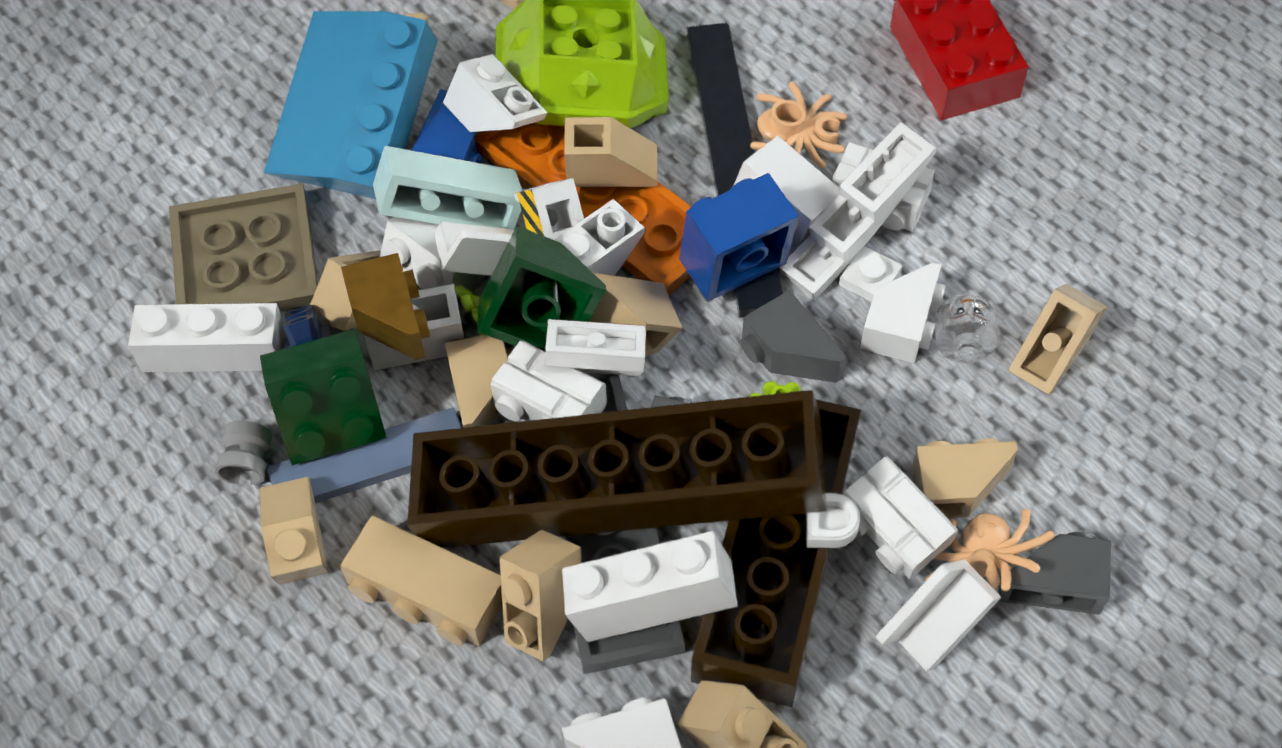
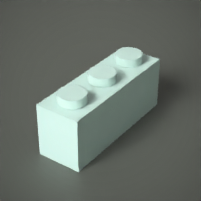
[373,146,522,229]

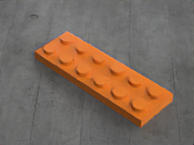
[475,122,691,296]

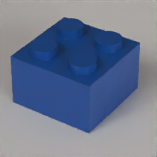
[679,173,799,302]

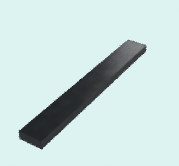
[687,23,783,318]

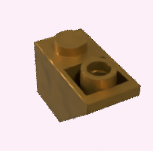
[341,253,431,360]

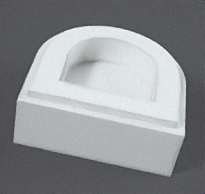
[807,493,860,548]

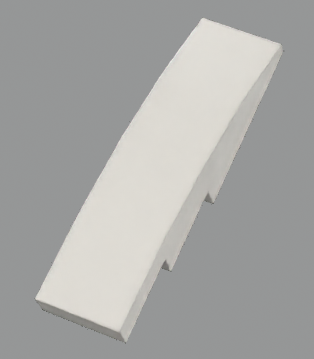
[779,122,936,300]

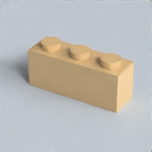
[340,515,502,646]

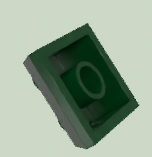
[477,226,606,352]

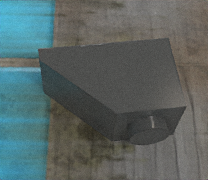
[741,290,847,383]
[997,532,1111,615]

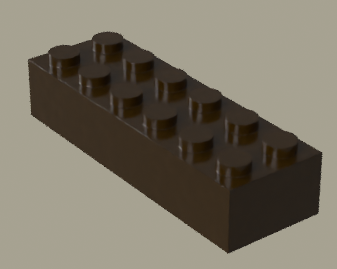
[691,399,861,707]

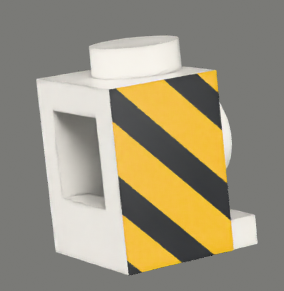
[514,178,584,240]

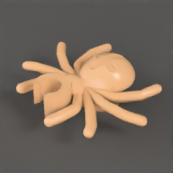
[750,82,847,169]
[925,509,1054,591]

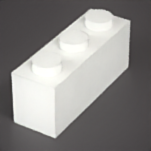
[128,303,286,372]
[562,531,737,642]

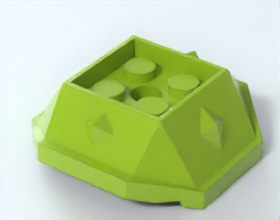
[495,0,669,129]

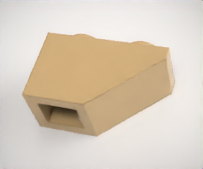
[564,117,658,187]
[589,273,682,355]
[912,438,1018,518]
[500,529,581,661]
[677,680,807,748]

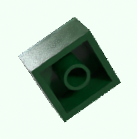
[260,329,387,465]

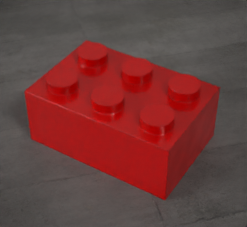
[890,0,1029,121]

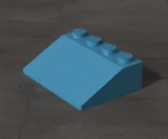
[264,11,438,199]

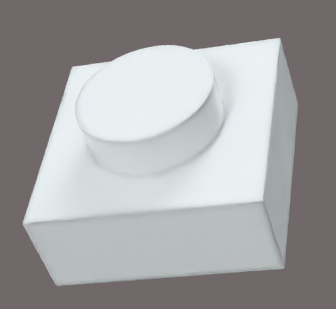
[839,246,903,302]

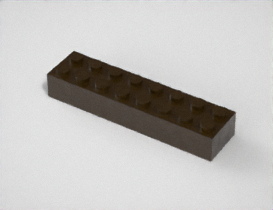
[407,390,827,548]

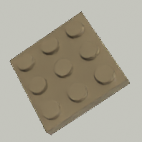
[169,183,318,311]

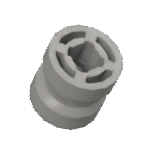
[215,421,273,485]

